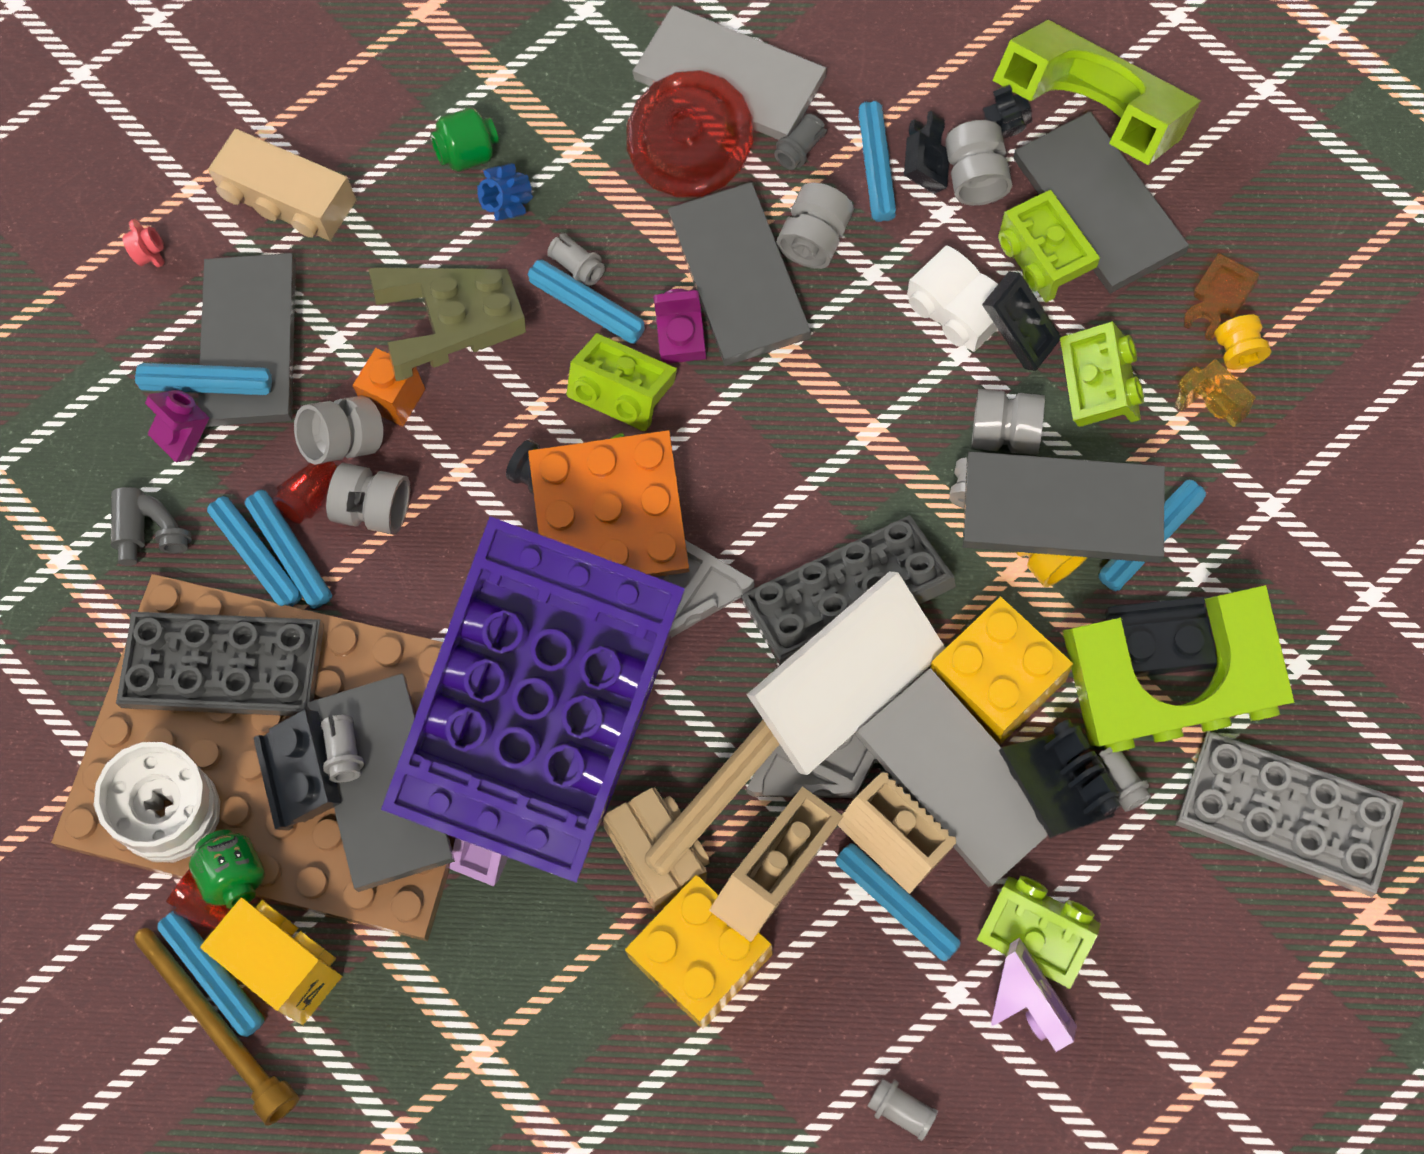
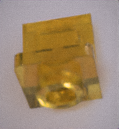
[1175,359,1256,428]

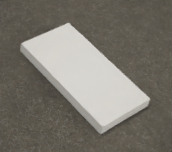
[746,572,945,775]

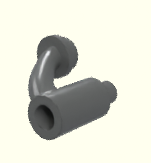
[111,487,192,566]

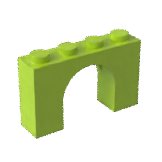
[992,20,1201,165]
[1062,585,1294,753]

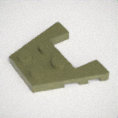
[368,268,526,381]

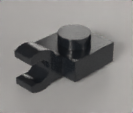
[982,84,1032,138]
[904,110,949,194]

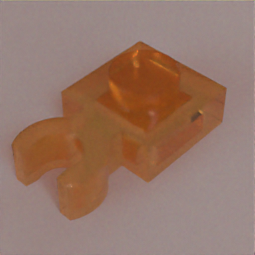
[1184,253,1259,341]

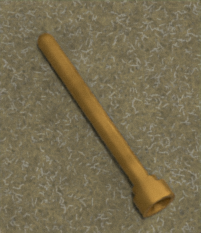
[134,928,299,1126]

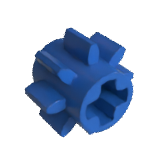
[477,163,533,221]

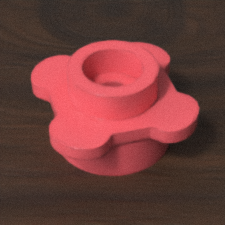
[123,219,164,268]

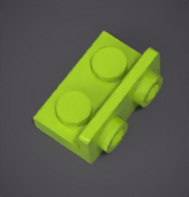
[998,189,1100,303]
[1060,321,1144,427]
[566,333,677,431]
[977,876,1101,989]

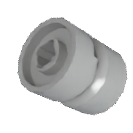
[945,120,1013,205]
[776,182,854,269]
[971,389,1045,456]
[294,395,383,465]
[326,463,410,535]

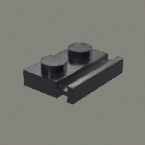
[1105,596,1217,677]
[253,709,341,831]

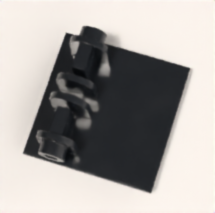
[998,720,1122,838]

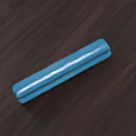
[859,101,896,222]
[528,260,645,343]
[135,363,272,395]
[1098,479,1206,591]
[245,490,332,609]
[207,496,302,607]
[835,843,961,961]
[157,910,265,1037]

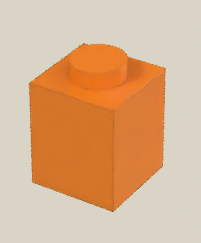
[353,348,426,426]

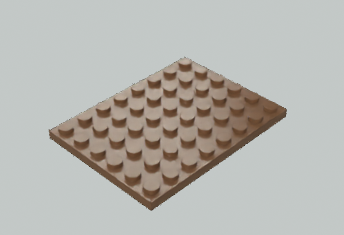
[51,574,455,942]

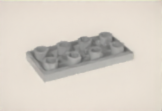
[633,6,826,140]
[855,668,1048,887]
[1175,731,1404,897]

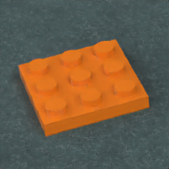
[528,430,690,577]

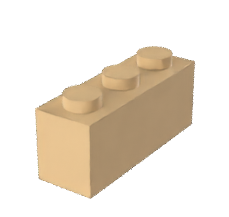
[208,129,357,241]
[709,786,844,942]

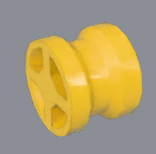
[1214,315,1272,370]

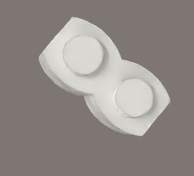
[907,245,998,352]

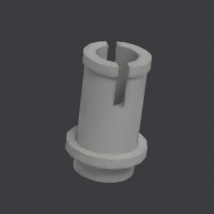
[547,233,605,286]
[321,715,364,783]
[1092,747,1151,812]
[867,1079,938,1141]

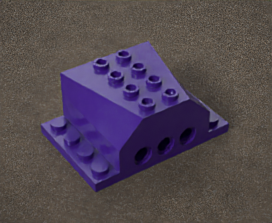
[381,516,686,882]

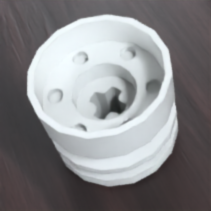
[94,742,220,862]

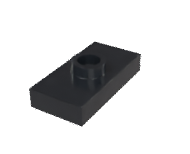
[982,271,1061,371]

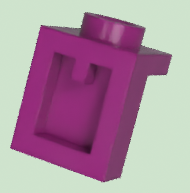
[653,288,706,364]
[145,389,210,463]

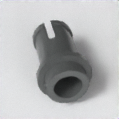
[774,114,827,170]

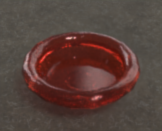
[626,70,753,198]

